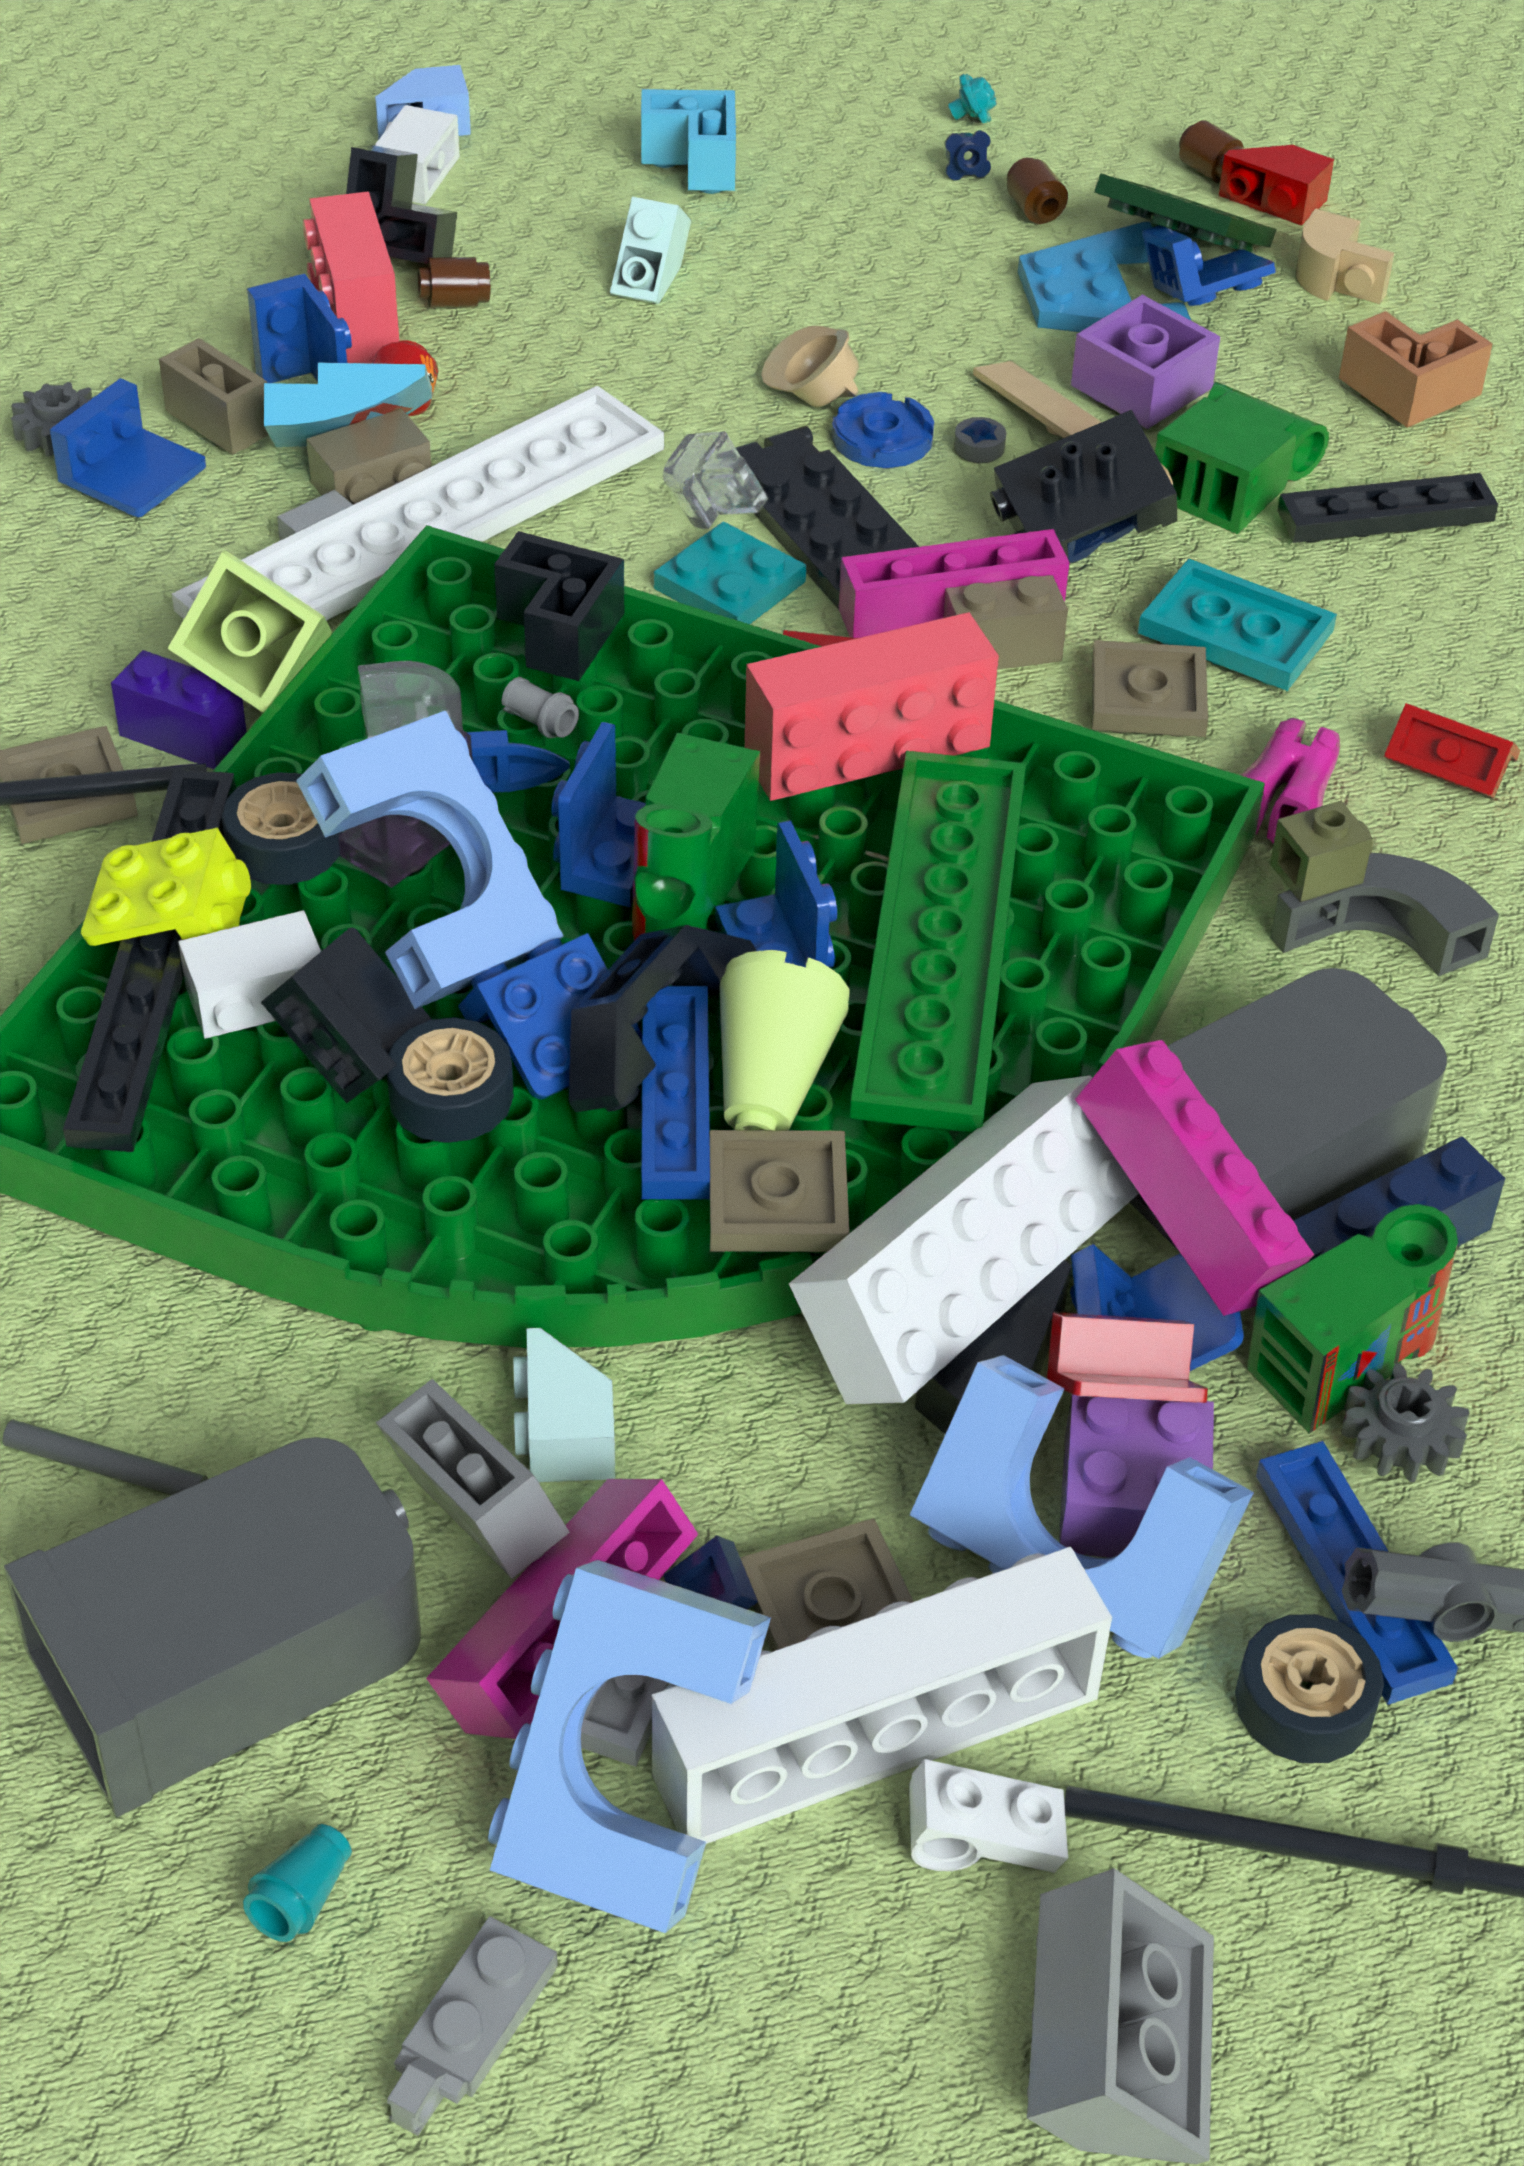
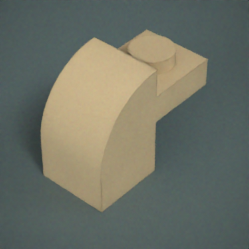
[1296,209,1394,304]

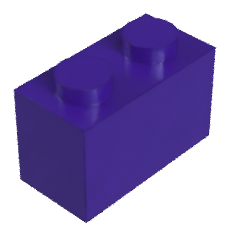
[111,650,247,769]

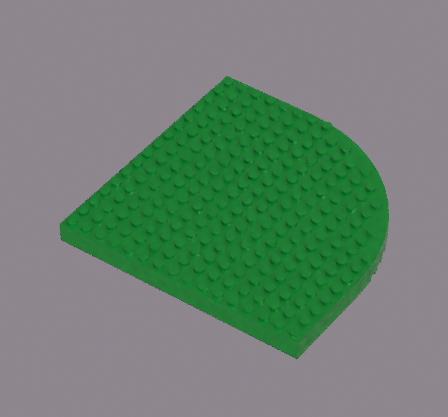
[0,525,1265,1348]

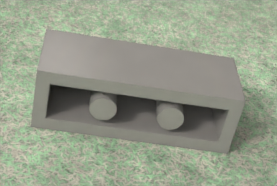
[376,1379,570,1579]

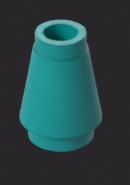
[243,1824,352,1942]

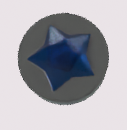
[954,417,1007,463]

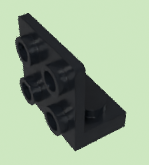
[260,928,432,1104]

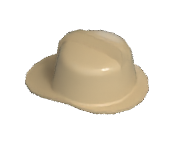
[761,326,859,408]

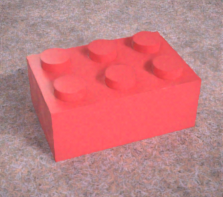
[303,191,399,364]

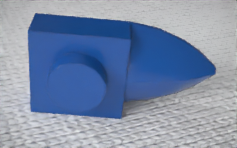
[461,730,570,793]

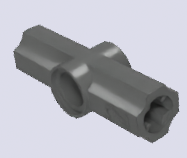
[1342,1542,1524,1642]

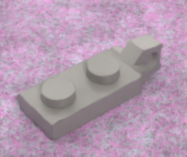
[387,1916,558,2136]

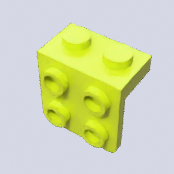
[81,828,251,946]

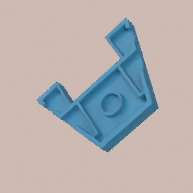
[1018,221,1191,332]

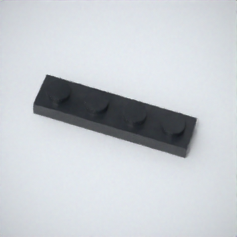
[1277,473,1498,543]

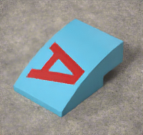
[264,363,432,447]

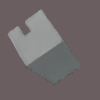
[277,490,353,541]

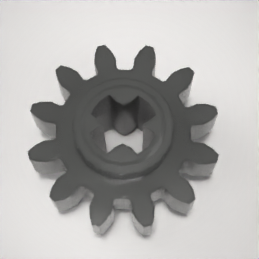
[11,382,93,457]
[1341,1363,1470,1482]

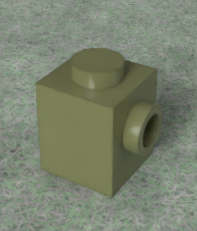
[1270,800,1373,902]

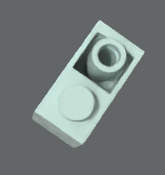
[610,197,691,304]
[513,1328,615,1482]

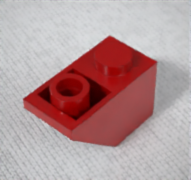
[1218,145,1334,226]

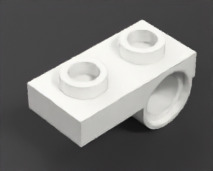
[909,1759,1068,1873]

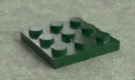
[1094,173,1277,253]

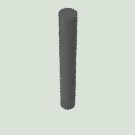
[3,1419,208,1495]

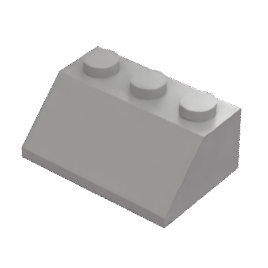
[1027,1868,1214,2164]

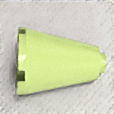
[720,950,849,1131]

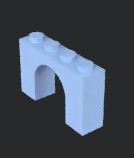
[296,711,563,1009]
[910,1355,1254,1659]
[488,1560,771,1933]

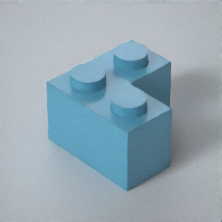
[641,89,736,194]

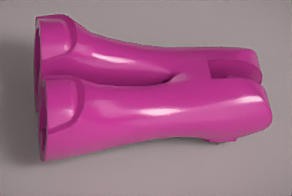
[1240,718,1340,844]

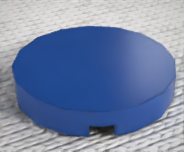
[832,392,935,468]

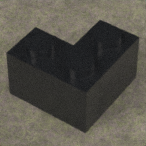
[346,145,457,264]
[494,531,625,681]

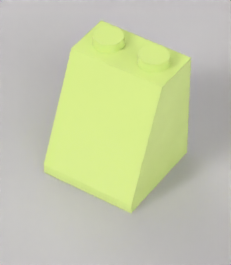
[167,550,332,713]

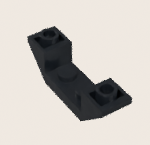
[569,925,757,1113]

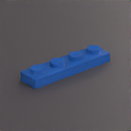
[642,986,710,1199]
[1256,1441,1458,1705]

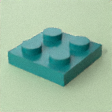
[654,521,806,624]

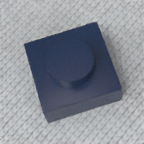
[663,1535,758,1610]

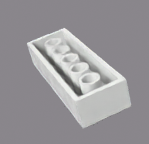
[789,1075,1139,1404]
[652,1546,1112,1844]

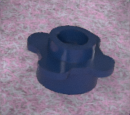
[945,130,991,180]

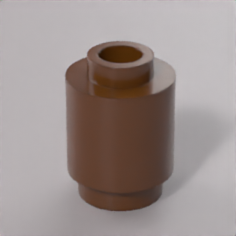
[1179,120,1244,183]
[1007,157,1068,224]
[418,257,491,308]

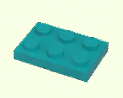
[1138,558,1337,691]

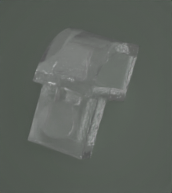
[663,431,769,529]
[358,661,463,739]

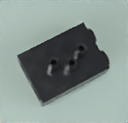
[990,410,1178,560]

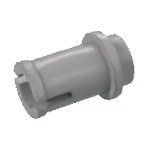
[502,677,579,738]

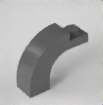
[1270,853,1499,977]

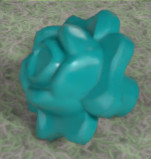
[948,74,997,124]

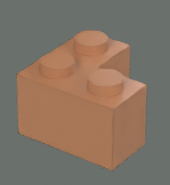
[1339,311,1493,428]

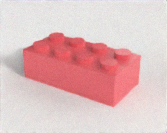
[745,612,999,801]

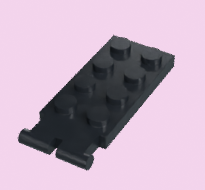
[713,426,919,610]

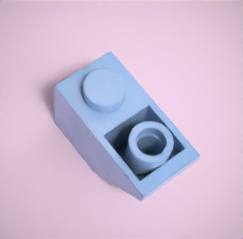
[375,65,471,140]

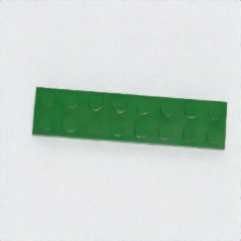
[850,751,1026,1133]

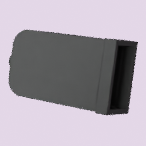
[1129,968,1447,1251]
[4,1437,421,1818]

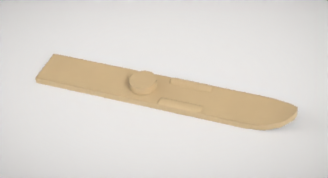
[973,361,1173,485]

